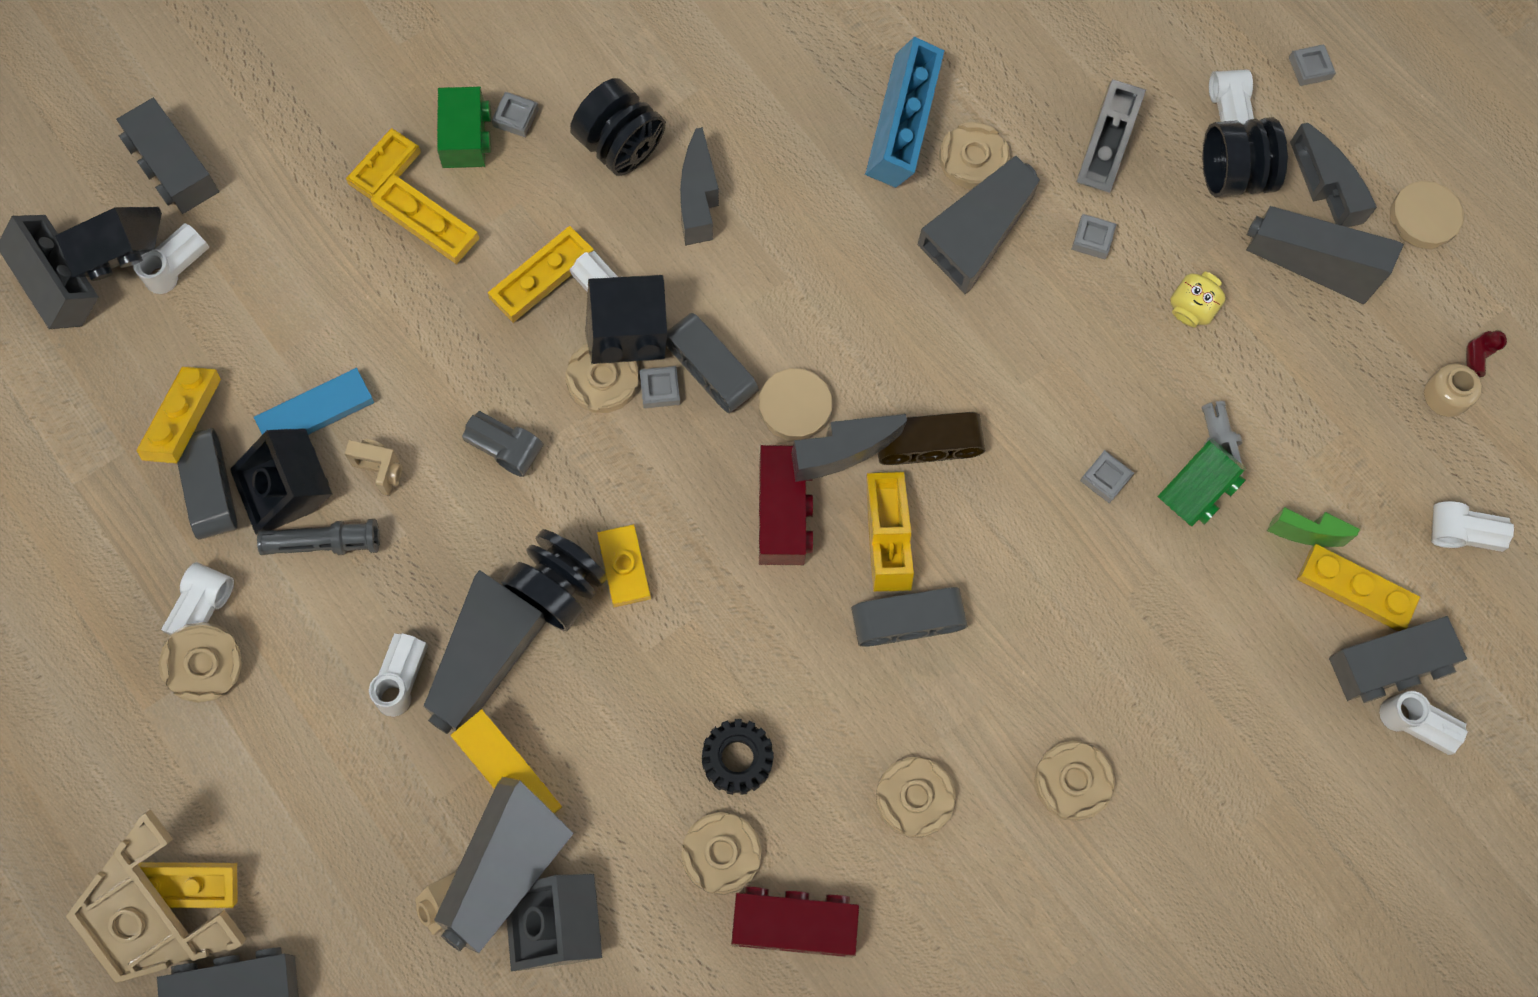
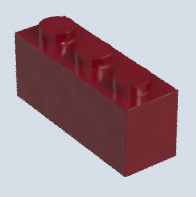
[759,445,813,566]
[731,887,859,958]

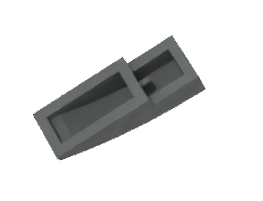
[1290,123,1377,227]
[680,127,719,246]
[791,414,907,482]

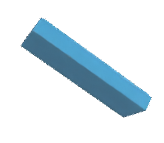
[254,368,375,435]

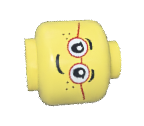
[1170,272,1225,328]

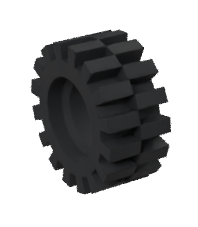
[702,719,774,795]

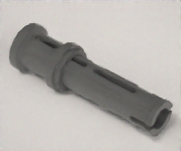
[257,519,380,555]

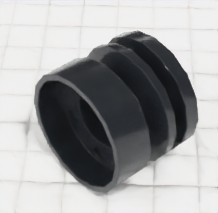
[570,78,666,176]
[1202,117,1288,198]
[501,529,607,631]

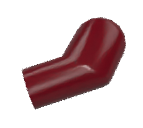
[1466,330,1507,378]

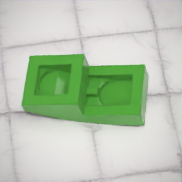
[1267,507,1360,547]

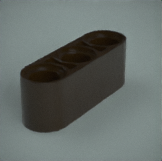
[878,412,986,465]

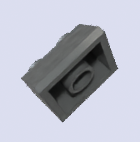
[507,874,602,972]

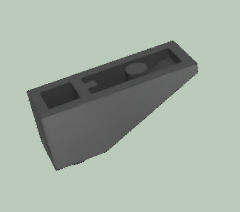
[1076,79,1146,193]

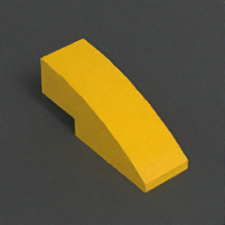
[866,472,914,592]
[450,709,562,814]

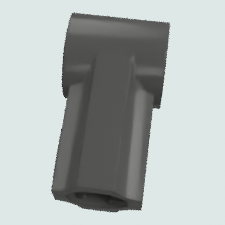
[462,411,544,477]

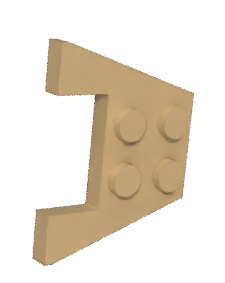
[66,809,246,983]

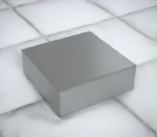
[1289,44,1336,86]
[492,92,539,137]
[1071,214,1116,260]
[640,366,680,408]
[1080,450,1134,504]

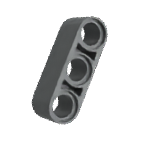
[666,313,759,414]
[177,428,238,540]
[851,587,968,647]

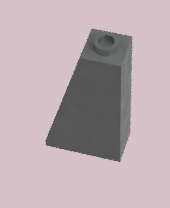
[917,156,1040,294]
[1246,206,1404,305]
[424,570,546,734]
[434,777,574,953]

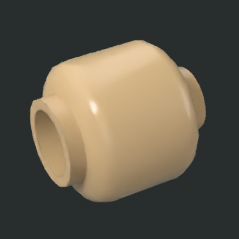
[1424,363,1482,417]

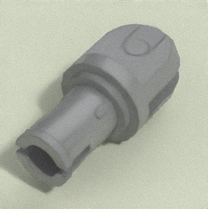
[1201,401,1243,477]

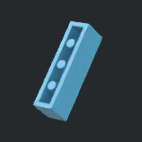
[865,37,945,188]

